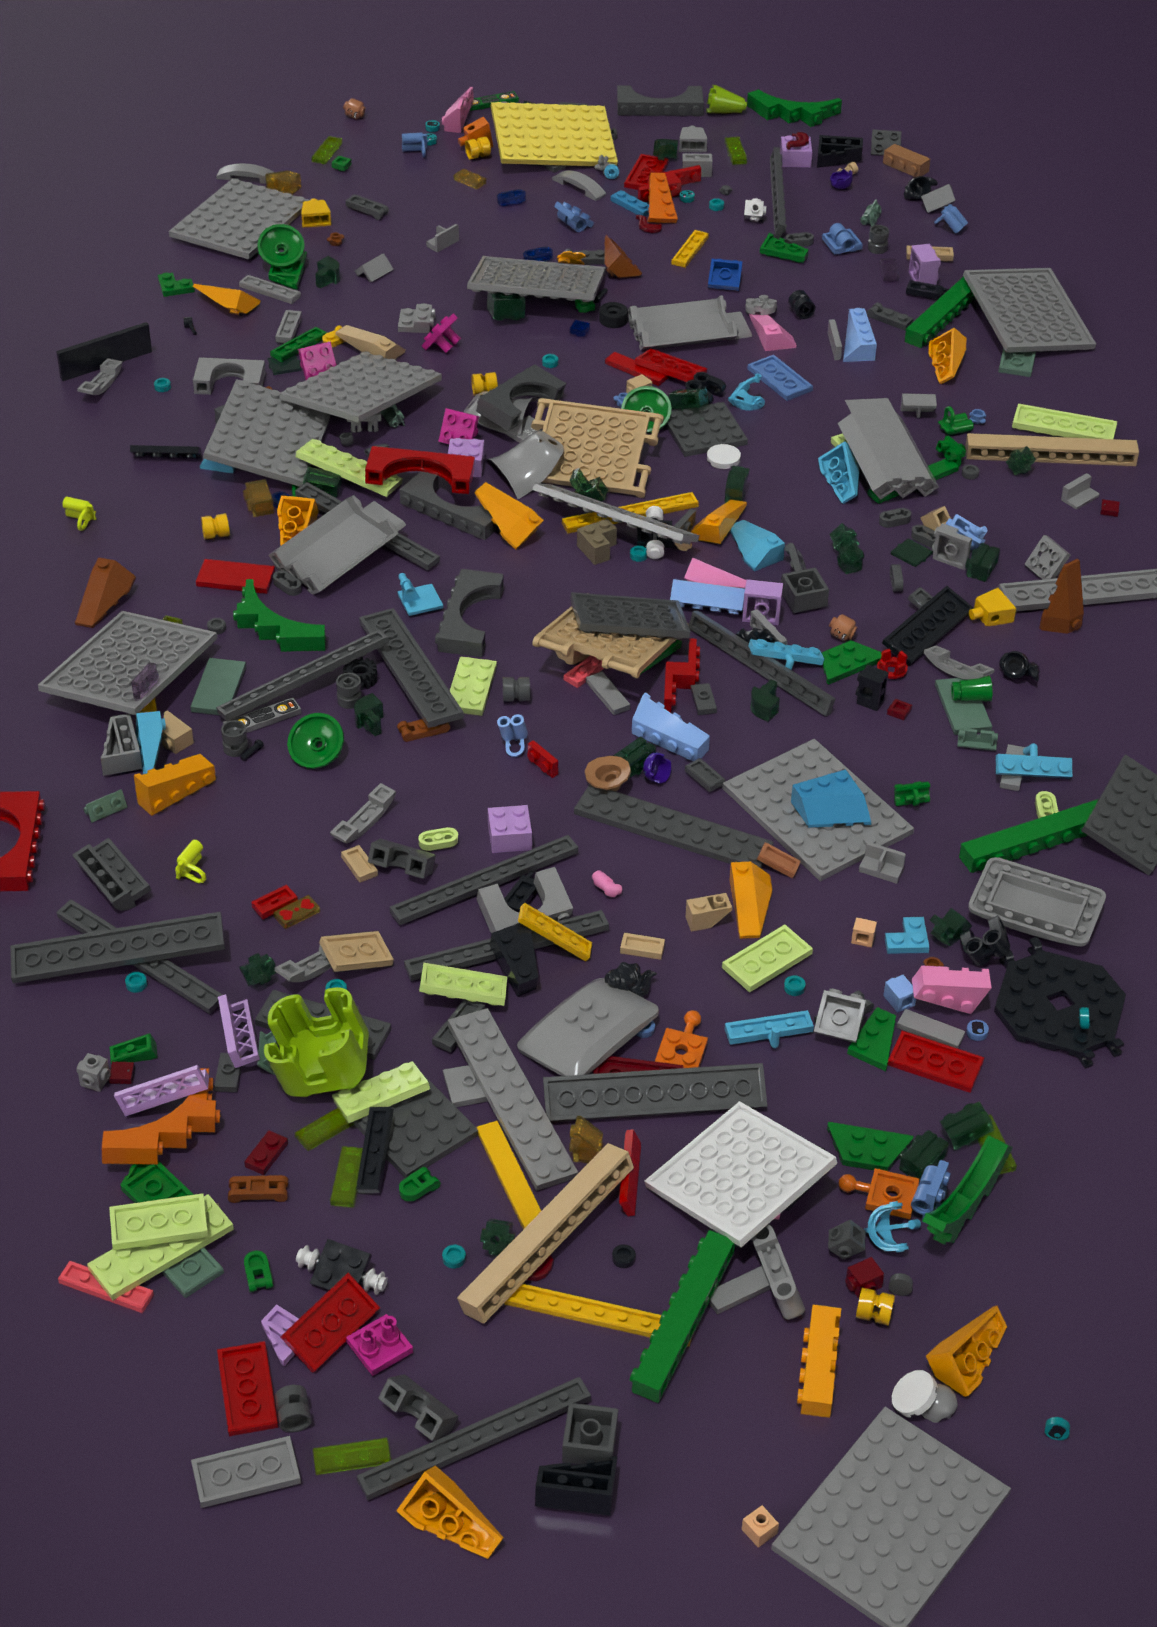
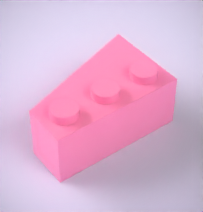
[912,966,992,1014]

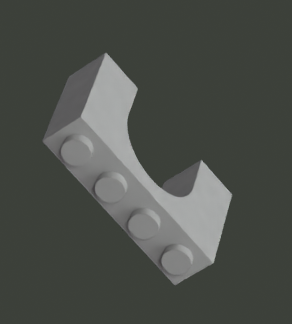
[193,357,266,395]
[476,867,573,933]

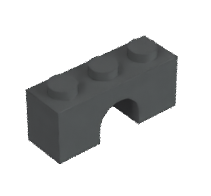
[368,838,436,879]
[378,1374,459,1441]

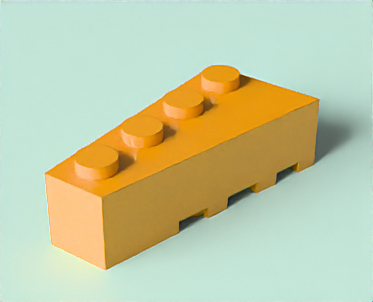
[134,754,216,816]
[797,1305,841,1418]

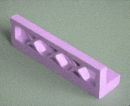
[218,994,260,1068]
[114,1065,209,1116]

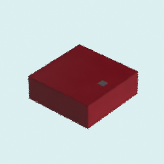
[1100,499,1120,517]
[887,699,912,721]
[109,1062,135,1084]

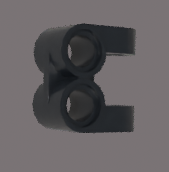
[684,372,726,406]
[960,916,1010,966]

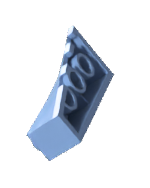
[843,308,877,362]
[670,579,745,615]
[632,693,710,761]

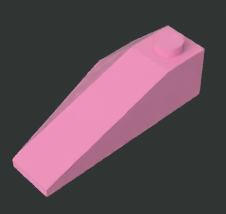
[442,87,474,133]
[749,312,797,351]
[684,558,747,589]

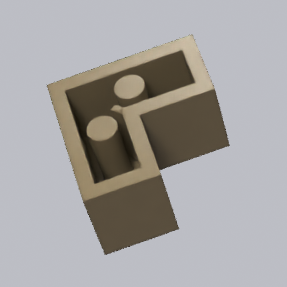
[577,519,617,565]

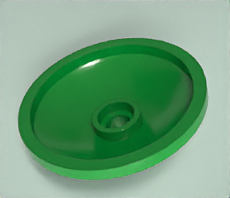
[257,224,305,268]
[621,386,672,433]
[287,713,344,769]

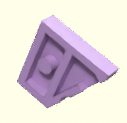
[261,1305,298,1366]

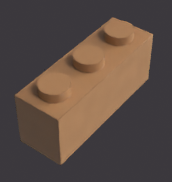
[883,144,930,177]

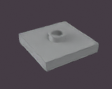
[443,1065,488,1107]

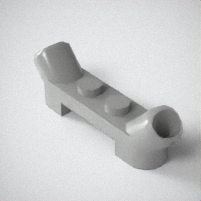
[752,1224,805,1320]

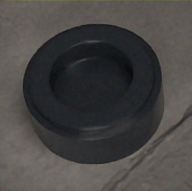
[612,1244,636,1268]

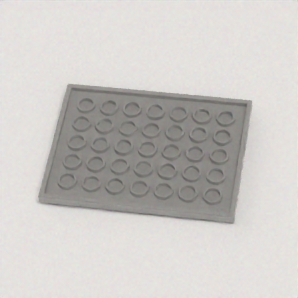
[169,178,310,259]
[467,256,606,302]
[963,268,1096,353]
[280,352,442,423]
[203,379,331,487]
[38,611,217,715]
[722,739,914,882]
[771,1407,1011,1627]

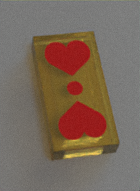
[274,895,320,929]

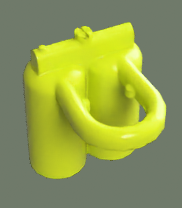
[63,496,97,531]
[175,840,207,884]

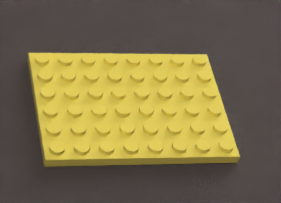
[491,102,618,166]

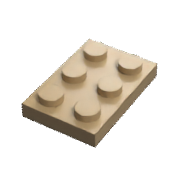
[319,931,394,972]

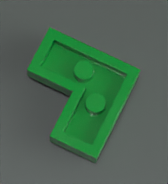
[157,273,195,297]

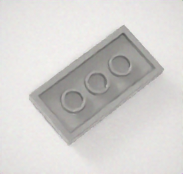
[191,1436,301,1508]

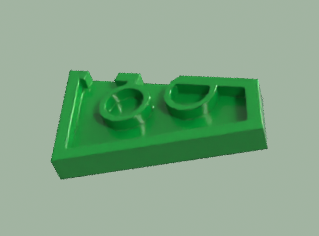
[760,233,808,263]
[847,1007,896,1071]

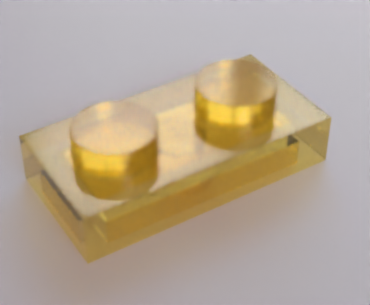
[454,169,486,189]

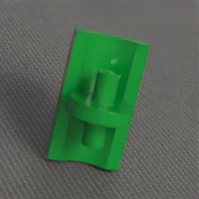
[936,436,966,466]
[894,781,930,806]

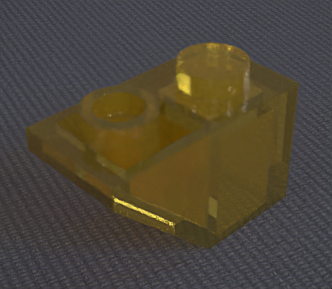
[265,170,301,195]
[569,1116,603,1163]

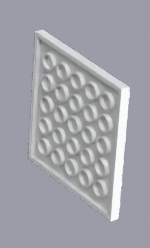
[644,1101,837,1247]

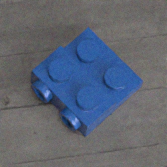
[708,259,743,291]

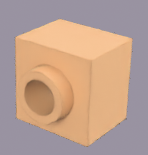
[851,917,877,948]
[742,1505,779,1548]

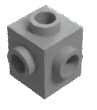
[77,1053,111,1092]

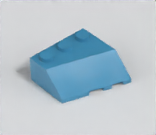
[791,769,871,828]

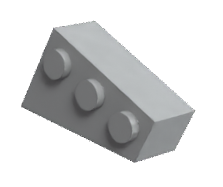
[101,714,142,776]

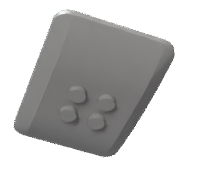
[968,857,1106,946]
[517,978,659,1076]

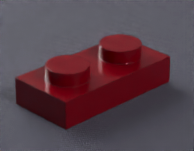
[244,1130,288,1175]

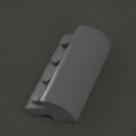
[72,838,151,911]

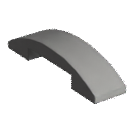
[216,163,278,185]
[552,170,606,201]
[77,358,123,395]
[924,646,995,679]
[330,783,396,843]
[275,945,332,982]

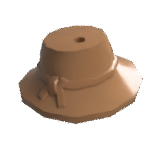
[585,756,631,792]

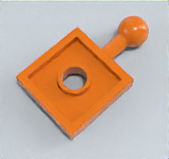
[655,1010,708,1068]
[838,1168,919,1219]

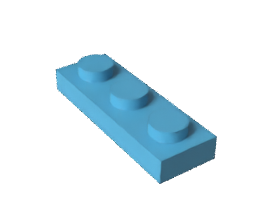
[611,190,649,217]

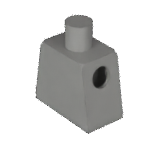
[679,126,707,152]

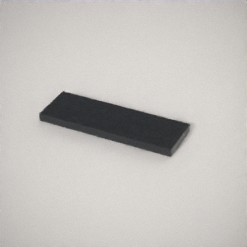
[56,322,152,381]
[882,586,974,666]

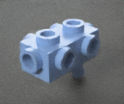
[946,514,987,551]

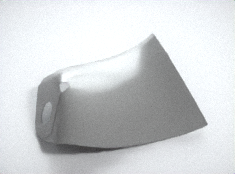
[464,391,539,435]
[485,431,564,499]

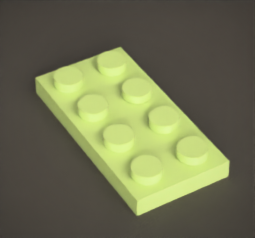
[450,657,497,716]
[722,925,813,992]
[419,963,507,1006]
[332,1061,430,1123]
[109,1193,208,1250]

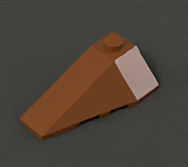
[605,235,642,278]
[75,557,136,628]
[1039,559,1084,634]

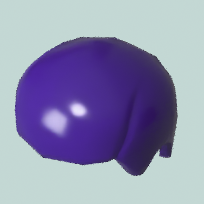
[830,169,853,190]
[643,752,671,783]

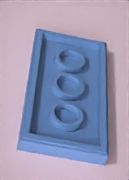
[747,355,813,401]

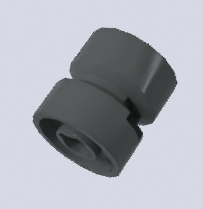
[868,225,889,254]
[336,673,362,709]
[503,677,530,702]
[221,720,248,757]
[275,1385,312,1432]

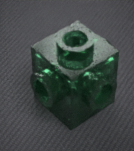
[1006,446,1036,475]
[829,523,860,555]
[837,543,864,574]
[239,953,277,986]
[480,1218,515,1256]

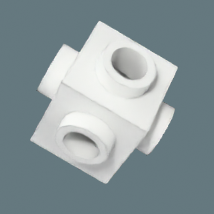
[744,198,766,222]

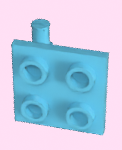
[397,573,444,616]

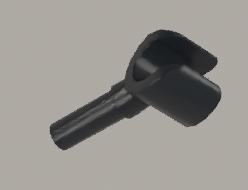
[183,317,197,335]

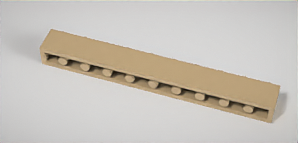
[965,433,1139,466]
[457,1143,634,1324]

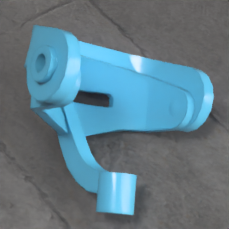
[728,374,765,411]
[864,1201,921,1252]

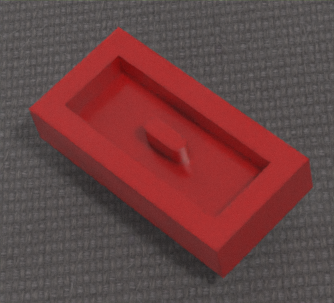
[527,740,558,778]
[251,885,298,919]

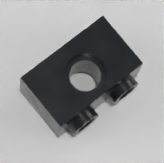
[855,665,889,711]

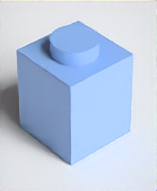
[883,975,916,1013]

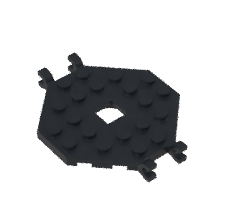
[994,937,1126,1069]

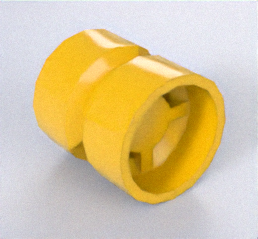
[465,137,491,160]
[471,372,498,396]
[201,513,230,540]
[856,1287,895,1326]

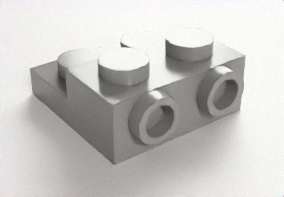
[398,303,436,333]
[932,523,972,570]
[814,989,867,1043]

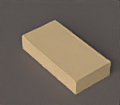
[341,845,378,883]
[620,933,665,960]

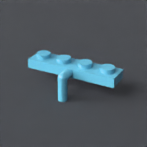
[748,639,824,670]
[996,743,1073,779]
[724,1010,814,1048]

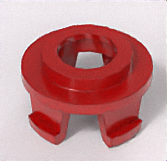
[877,649,908,679]

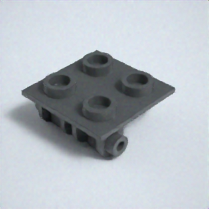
[871,129,901,156]

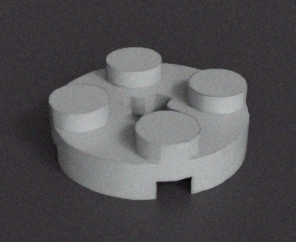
[746,295,777,315]

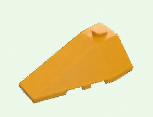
[193,284,261,315]
[928,328,967,384]
[474,482,544,550]
[277,495,319,546]
[691,500,747,544]
[729,861,773,939]
[926,1306,1007,1397]
[396,1465,504,1559]

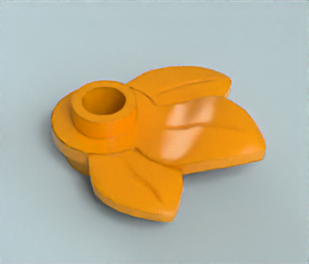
[557,251,586,265]

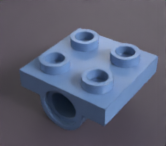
[554,201,594,232]
[822,223,863,255]
[911,1160,951,1223]

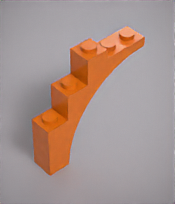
[102,1068,220,1164]

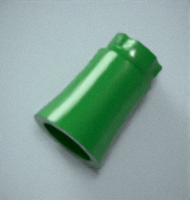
[951,675,993,702]

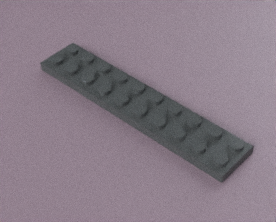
[359,608,464,728]
[574,784,774,868]
[10,912,225,984]
[543,1063,767,1122]

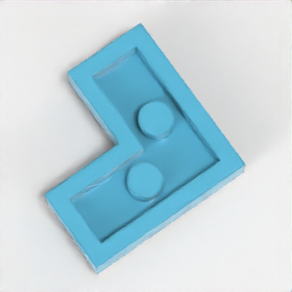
[884,917,929,954]

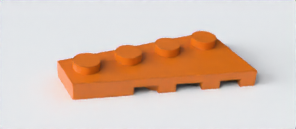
[648,173,678,223]

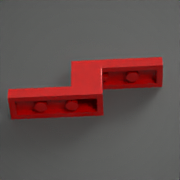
[638,165,702,202]
[664,638,700,713]

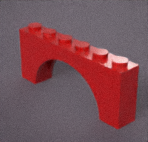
[365,446,475,494]
[0,791,45,891]

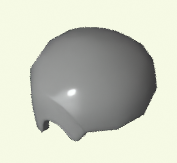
[922,1384,958,1423]

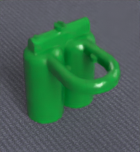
[938,406,974,435]

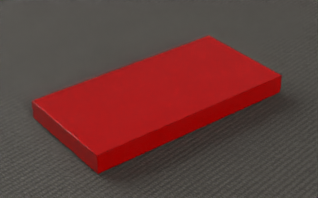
[624,154,669,190]
[635,348,707,382]
[196,559,275,594]
[887,1030,984,1093]
[280,1273,380,1373]
[217,1341,278,1437]

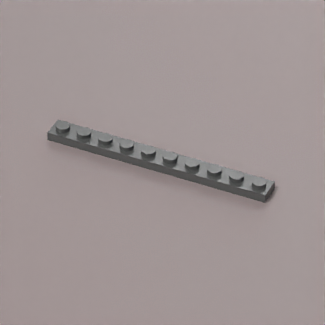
[770,147,787,238]
[295,482,440,570]
[689,610,836,716]
[216,629,389,721]
[390,835,578,925]
[56,899,223,1014]
[404,910,609,981]
[357,1377,591,1501]

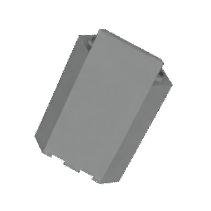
[628,295,752,350]
[838,398,939,500]
[269,495,406,595]

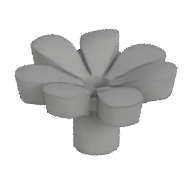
[595,155,610,174]

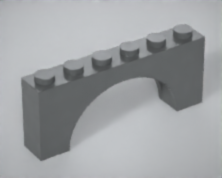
[617,85,704,116]
[476,364,567,431]
[400,472,499,540]
[435,569,504,657]

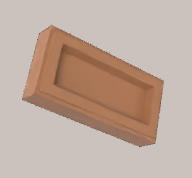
[757,842,801,878]

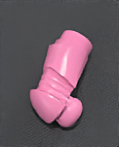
[592,870,622,898]

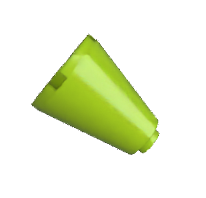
[706,84,747,114]

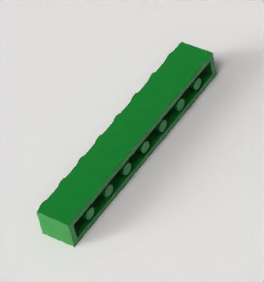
[905,276,976,348]
[959,799,1098,873]
[630,1230,735,1403]

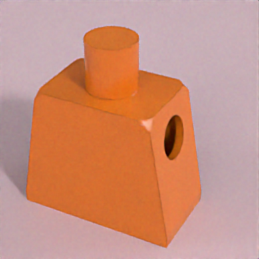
[458,116,494,148]

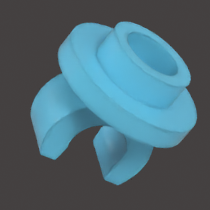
[604,164,619,179]

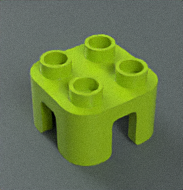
[264,987,369,1097]

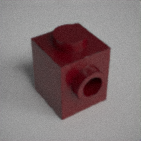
[845,1257,884,1298]

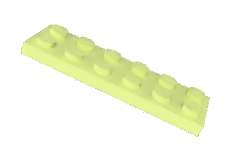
[1012,404,1118,439]
[295,439,403,497]
[87,1194,234,1301]

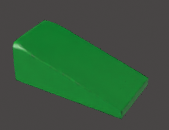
[110,1033,158,1064]

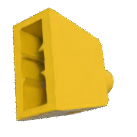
[301,198,331,228]
[969,588,1016,626]

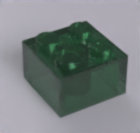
[487,292,525,321]

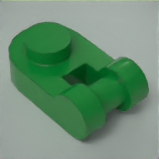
[399,1167,441,1201]
[244,1250,273,1292]

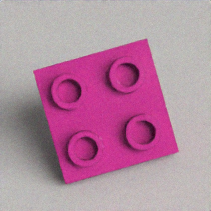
[422,313,461,354]
[298,342,337,380]
[438,408,479,444]
[346,1314,413,1376]

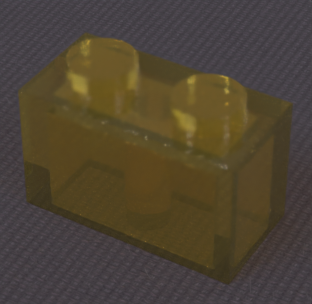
[243,479,274,517]

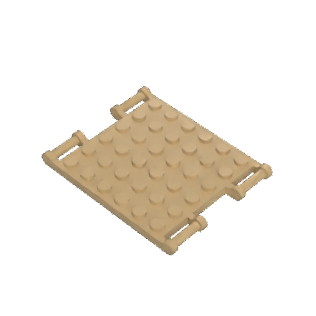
[531,398,664,498]
[532,593,689,678]

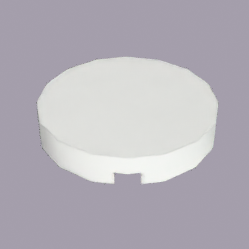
[707,444,741,469]
[892,1370,938,1417]

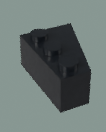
[817,135,863,168]
[490,923,538,997]
[535,1456,617,1516]

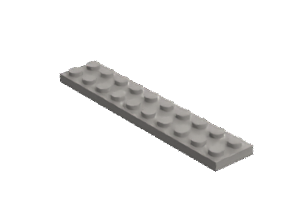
[533,483,699,544]
[999,569,1157,612]
[448,1008,578,1191]

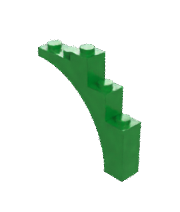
[747,89,842,127]
[233,579,326,652]
[922,1135,1013,1245]

